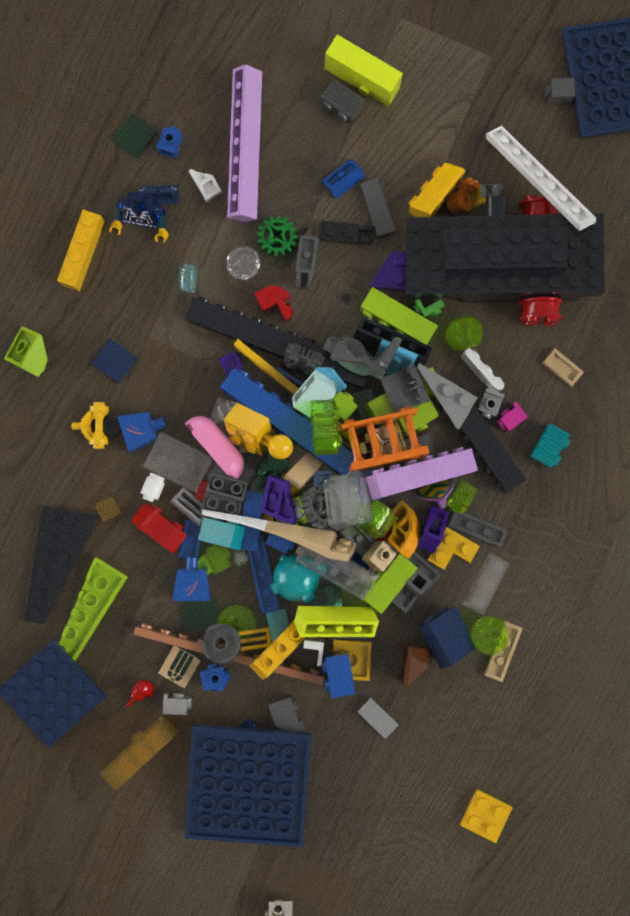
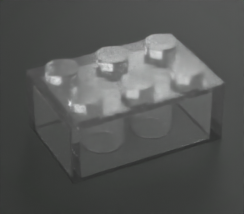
[143,432,214,493]

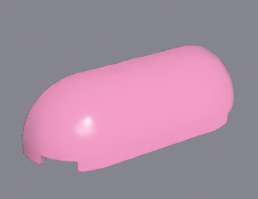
[185,416,245,479]

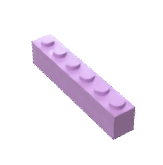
[366,447,478,500]

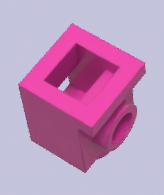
[496,402,528,432]

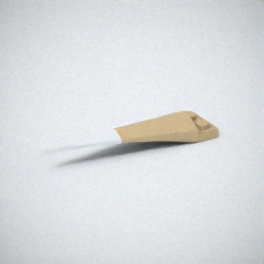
[202,509,356,562]

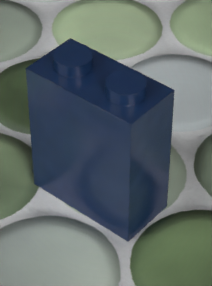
[418,606,478,669]

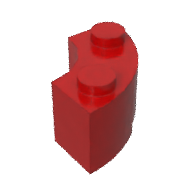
[131,503,187,554]

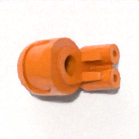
[446,177,479,214]

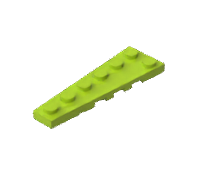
[59,557,128,662]

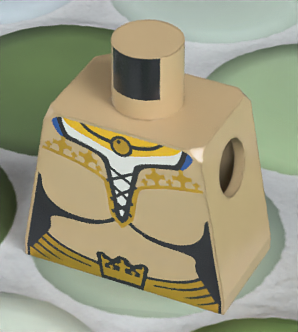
[360,420,407,458]

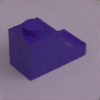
[417,505,449,553]

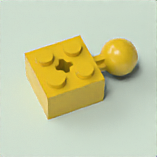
[224,402,293,459]

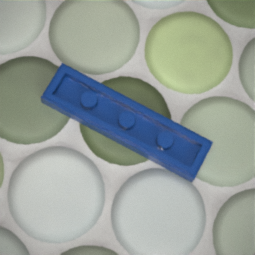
[247,534,280,614]

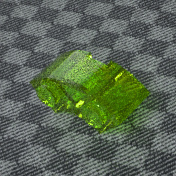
[310,400,342,455]

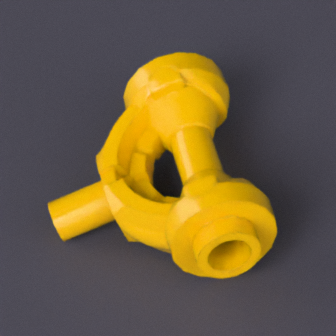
[71,402,109,449]

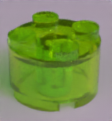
[351,496,397,539]

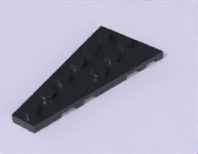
[24,506,101,624]

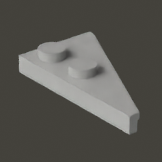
[416,363,478,430]

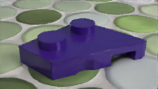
[370,251,406,291]
[260,474,297,525]

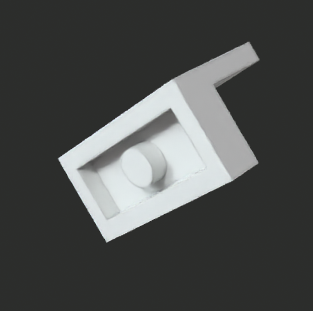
[303,637,324,666]

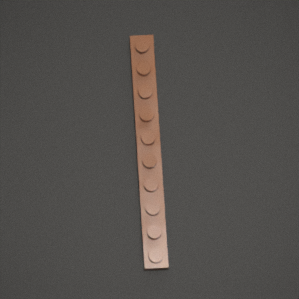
[134,623,324,685]

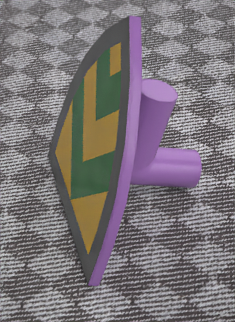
[414,478,454,509]

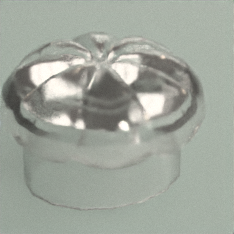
[226,246,260,280]

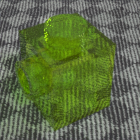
[446,480,478,514]
[203,544,233,575]

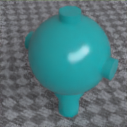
[269,554,339,603]

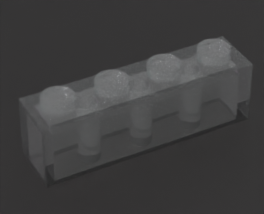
[295,546,379,601]

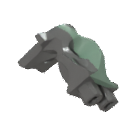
[323,335,402,380]

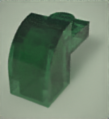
[311,585,343,606]

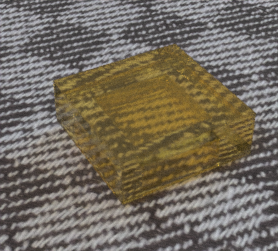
[95,496,121,522]

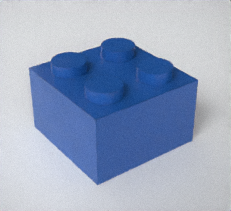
[322,650,355,698]

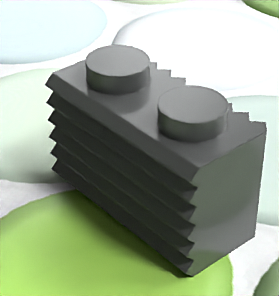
[321,79,365,123]

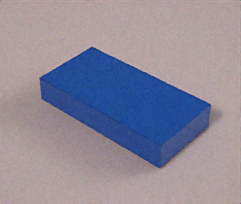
[179,519,202,558]

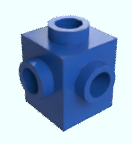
[200,662,231,692]

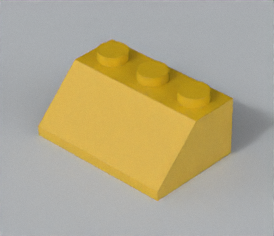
[408,163,466,217]

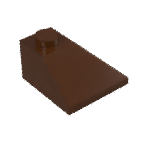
[400,643,433,687]

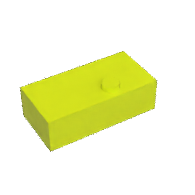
[325,34,403,107]

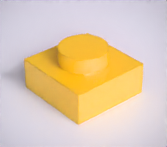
[470,184,486,210]

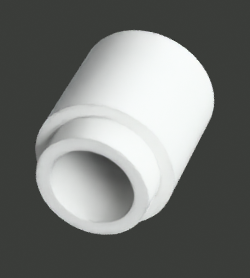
[140,473,165,502]

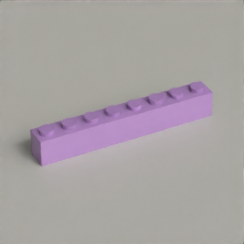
[227,64,262,223]

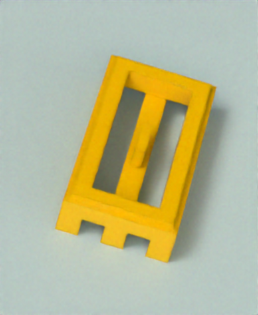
[239,627,272,651]

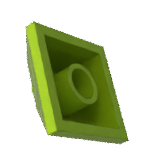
[4,326,48,377]

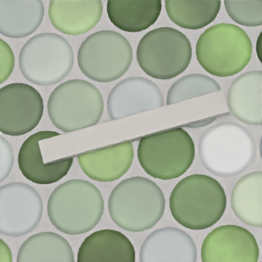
[486,126,596,231]

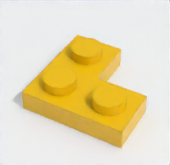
[427,527,480,570]

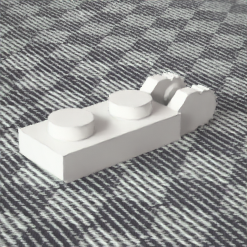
[460,347,505,392]

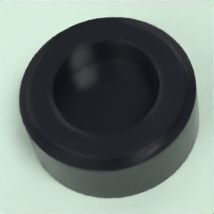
[103,417,122,437]

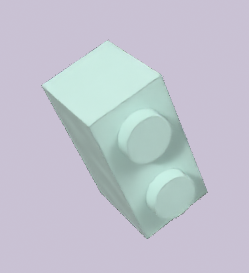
[292,370,336,419]

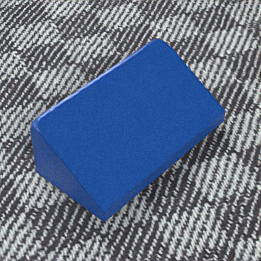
[322,159,365,199]

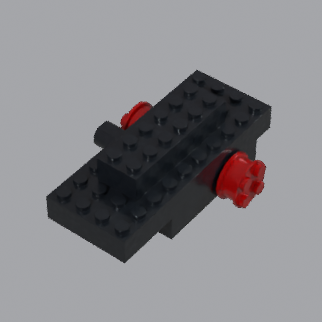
[406,195,605,327]

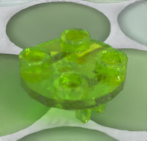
[445,316,483,351]
[218,605,256,639]
[471,616,508,655]

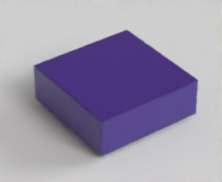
[219,351,244,377]

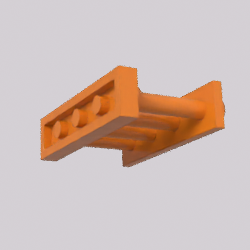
[339,406,429,474]

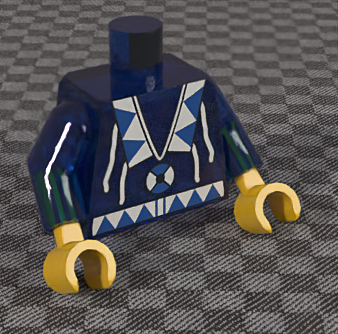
[109,190,169,243]

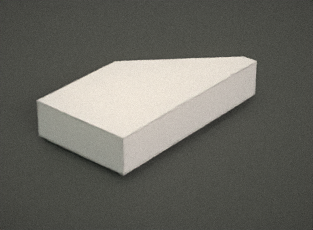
[189,169,222,202]

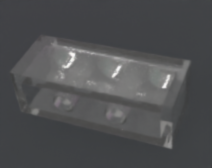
[463,554,510,615]

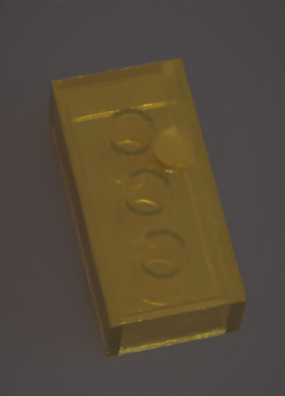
[99,713,179,791]

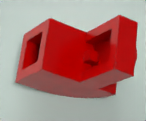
[254,286,294,323]

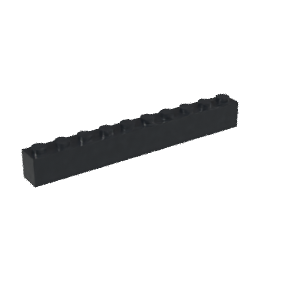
[185,296,368,390]

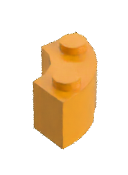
[388,500,420,559]

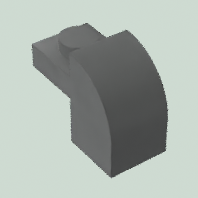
[390,569,433,614]

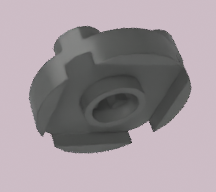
[201,623,242,663]

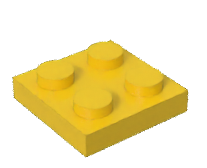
[460,789,513,843]

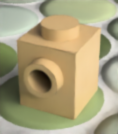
[362,541,397,572]

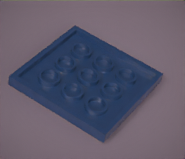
[0,638,106,748]

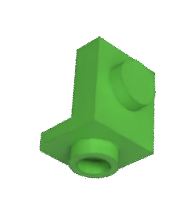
[413,299,445,317]

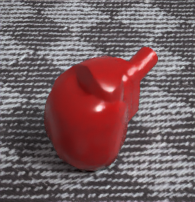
[125,680,154,708]

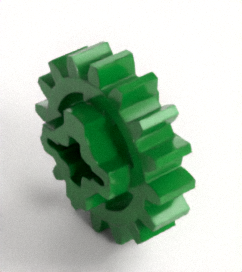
[257,215,298,258]

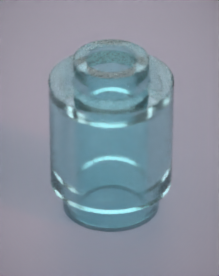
[178,264,198,292]

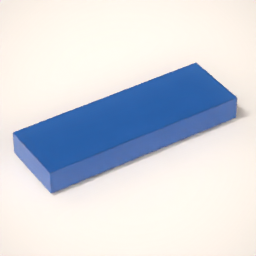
[240,491,264,552]

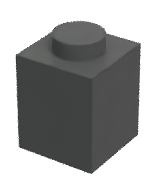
[545,78,575,104]

